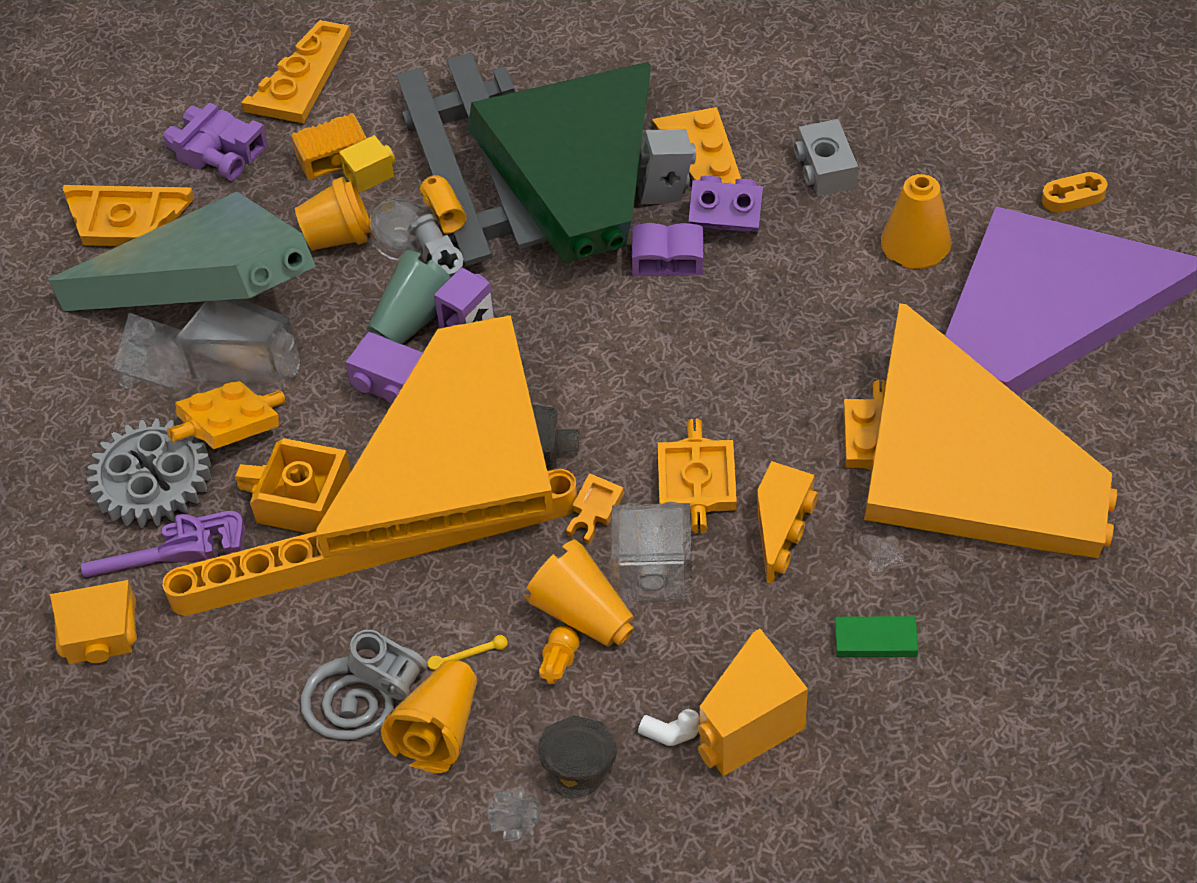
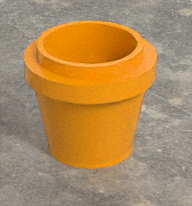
[295,177,373,251]

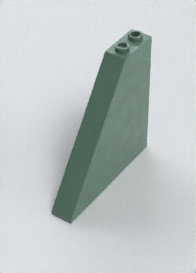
[48,192,316,311]

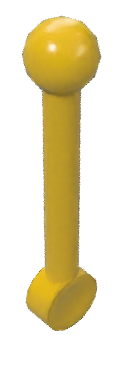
[427,635,508,671]

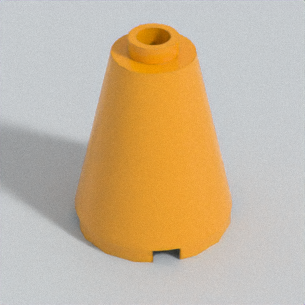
[881,174,952,269]
[524,539,635,647]
[380,660,477,774]

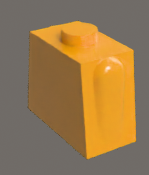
[50,580,137,664]

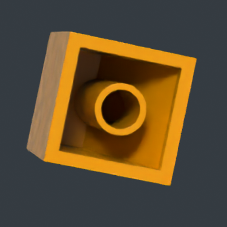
[697,629,808,776]

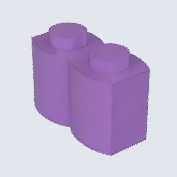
[632,223,703,276]

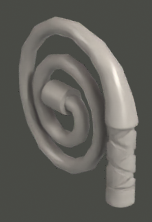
[301,656,394,740]

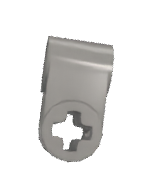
[348,630,428,701]

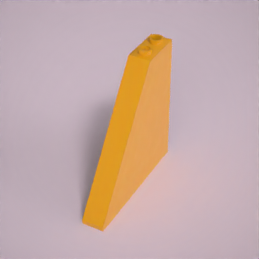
[864,303,1117,558]
[316,315,554,558]

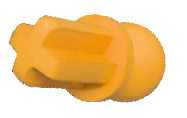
[539,626,580,684]

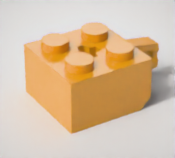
[235,438,351,534]

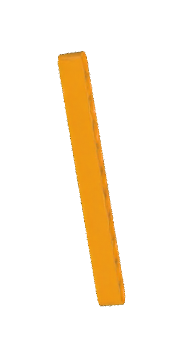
[162,469,577,616]

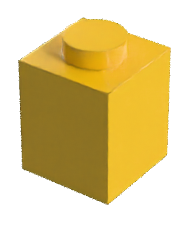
[339,135,396,193]

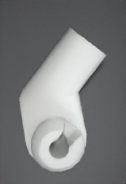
[638,709,700,746]

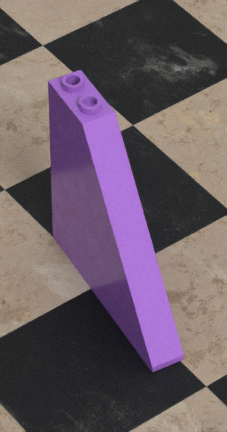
[945,207,1197,395]

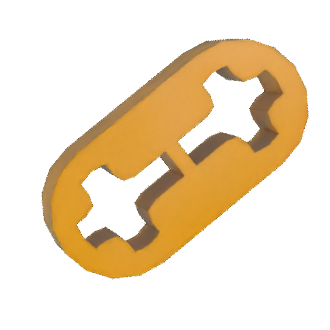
[1042,172,1107,213]

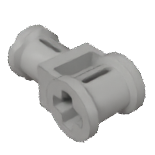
[408,214,464,277]

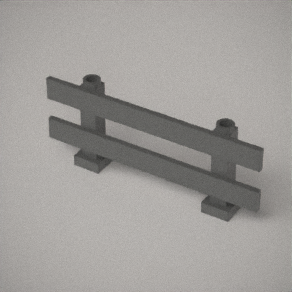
[396,52,546,266]

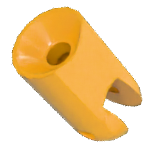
[420,175,467,234]

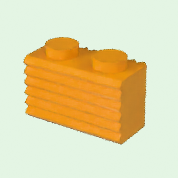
[291,113,367,180]

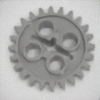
[87,419,211,528]

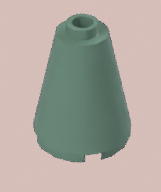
[367,250,451,344]

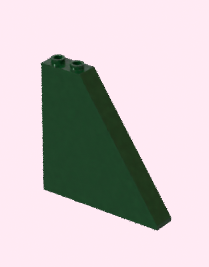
[468,62,651,263]

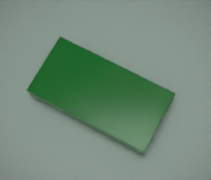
[835,616,918,657]

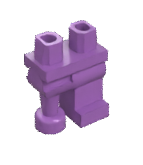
[163,103,268,181]

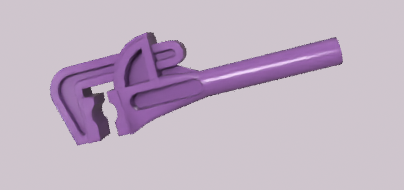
[81,511,246,578]

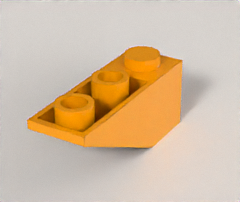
[757,461,819,585]

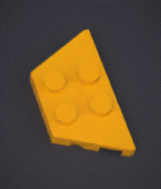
[63,185,194,246]

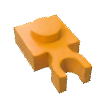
[566,473,625,544]

